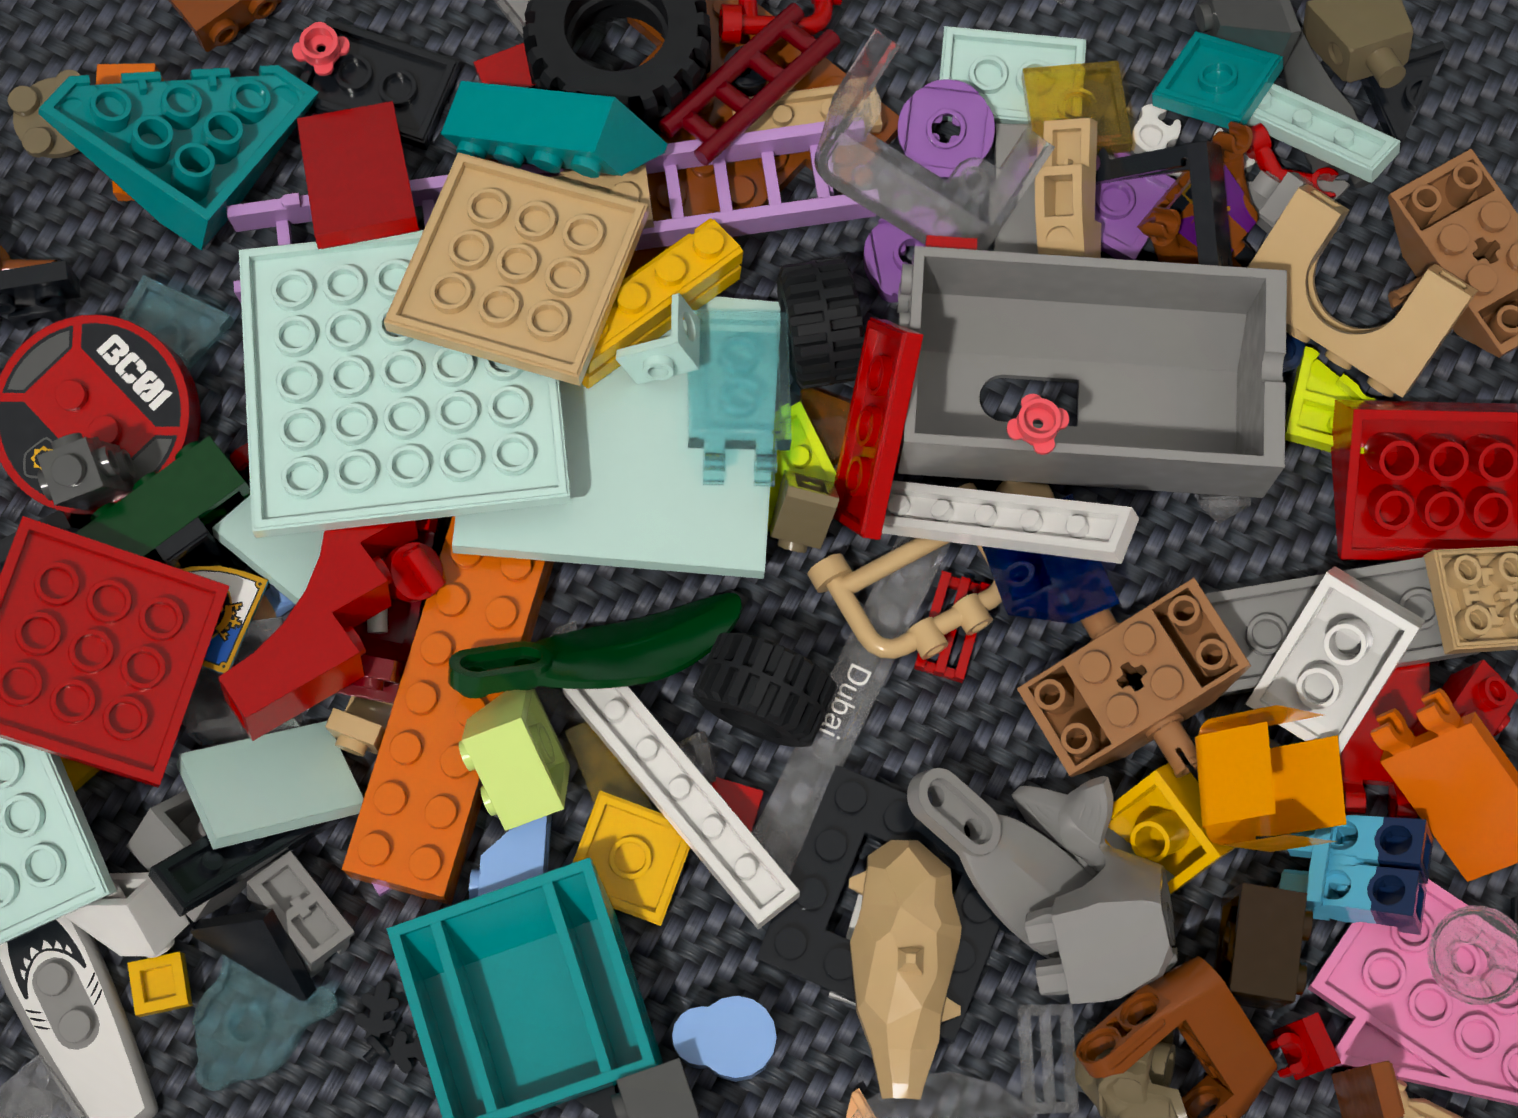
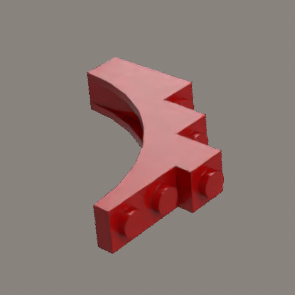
[218,520,418,741]

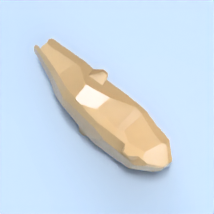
[848,840,962,1100]

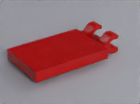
[1340,662,1430,818]

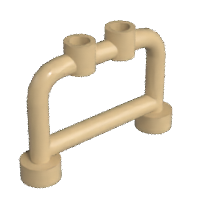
[807,483,1014,660]

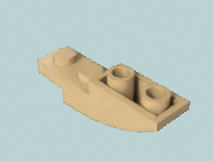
[1035,118,1102,258]

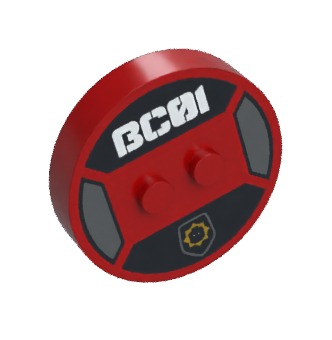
[0,315,201,519]

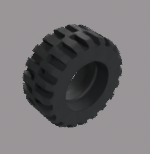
[523,0,712,133]

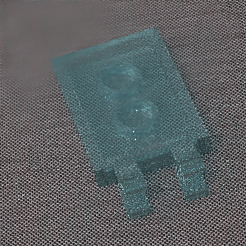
[687,310,792,487]

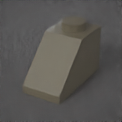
[769,470,839,553]

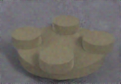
[8,70,80,158]

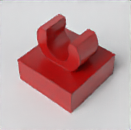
[1266,1012,1341,1080]

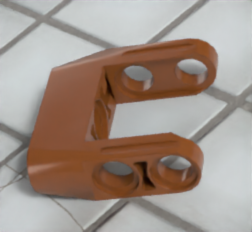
[1076,956,1277,1118]

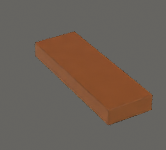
[1331,1061,1405,1118]

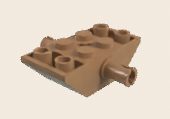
[1388,149,1518,358]
[1017,578,1251,778]

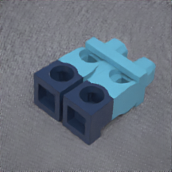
[1279,815,1434,935]

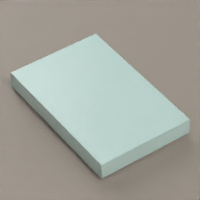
[939,26,1086,126]
[212,495,384,605]
[176,721,364,850]

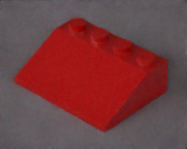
[1331,400,1518,560]

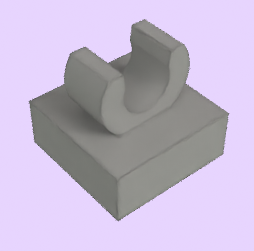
[1249,170,1313,224]

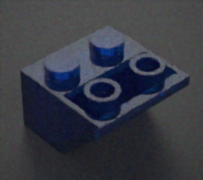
[982,494,1120,624]

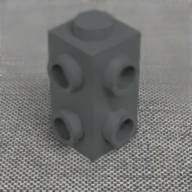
[37,433,136,511]

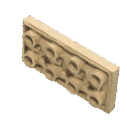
[1424,546,1518,654]

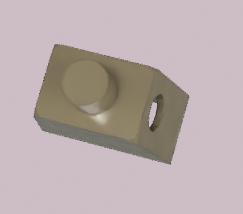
[1303,0,1413,88]

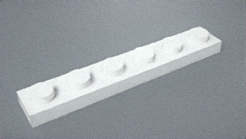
[882,481,1139,564]
[562,686,800,929]

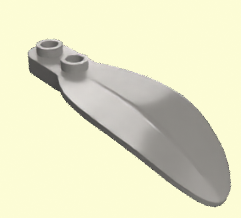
[907,768,1094,959]

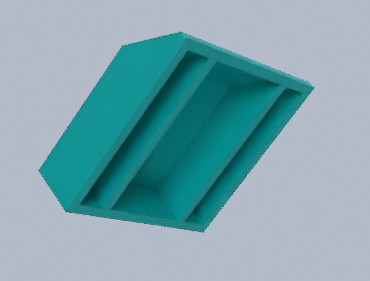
[386,857,663,1118]

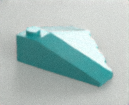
[38,65,319,251]

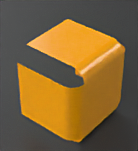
[1195,705,1346,852]

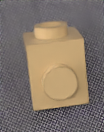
[325,696,393,757]

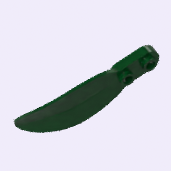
[448,593,742,699]

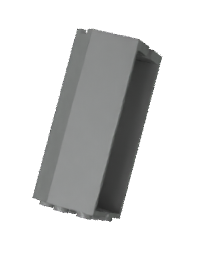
[897,246,1287,498]

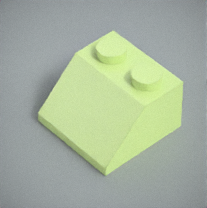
[459,689,570,831]

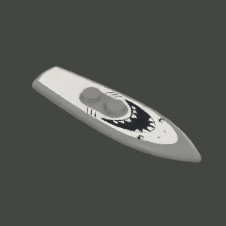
[0,916,159,1118]

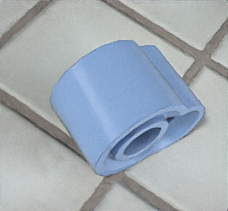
[672,996,777,1082]

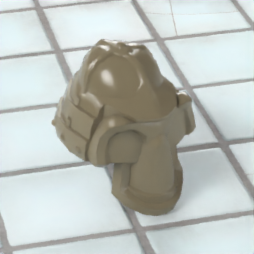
[1073,1012,1187,1118]

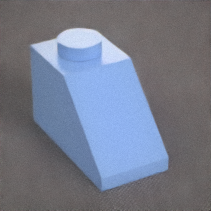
[469,814,552,899]

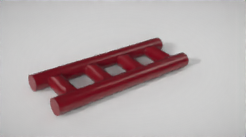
[658,3,841,166]

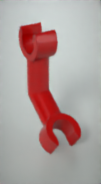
[1245,123,1339,199]

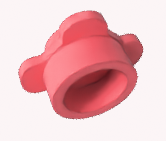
[292,22,350,76]
[1006,394,1069,455]

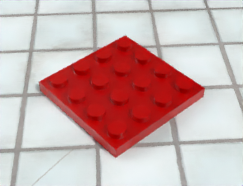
[0,516,230,788]

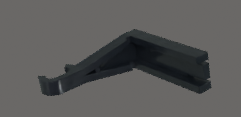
[1096,141,1233,267]

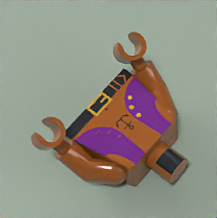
[1137,121,1258,268]

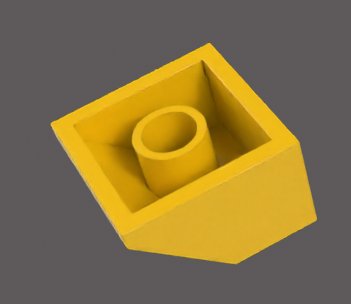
[1105,763,1236,895]

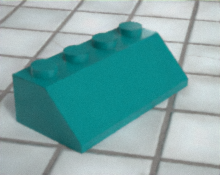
[441,81,668,178]

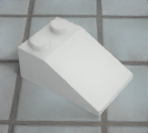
[1246,566,1426,754]

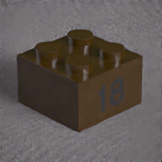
[1214,883,1313,1011]

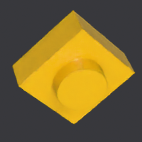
[127,951,193,1017]

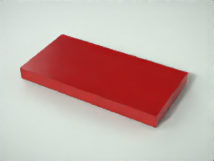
[297,101,419,249]
[833,317,924,540]

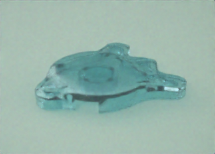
[192,954,339,1091]

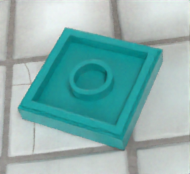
[1152,31,1283,129]

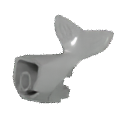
[1012,776,1178,1004]

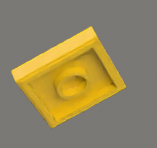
[572,790,690,926]

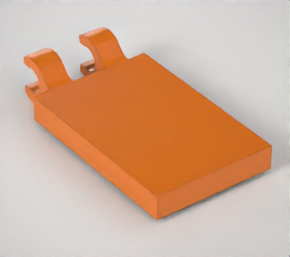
[1370,688,1518,882]

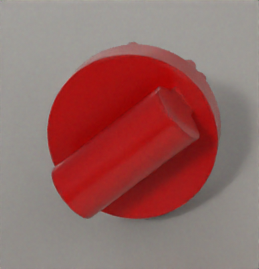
[383,542,446,602]

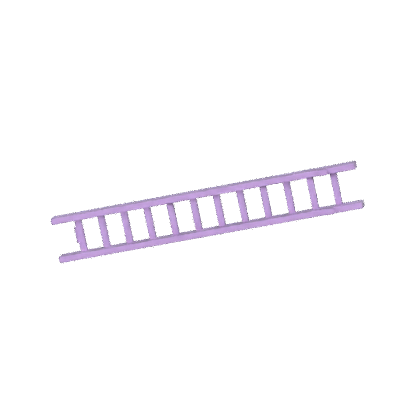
[226,116,877,303]

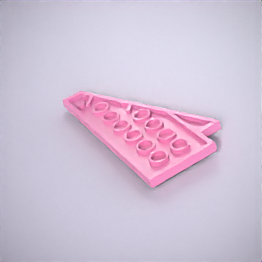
[1307,879,1518,1106]

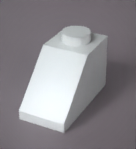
[64,872,190,958]

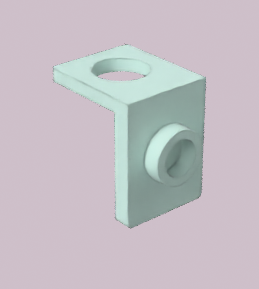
[616,293,700,384]

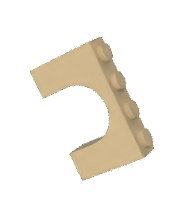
[1247,184,1478,398]

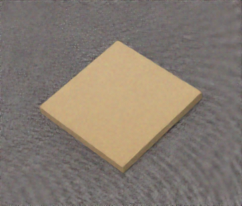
[384,152,650,386]

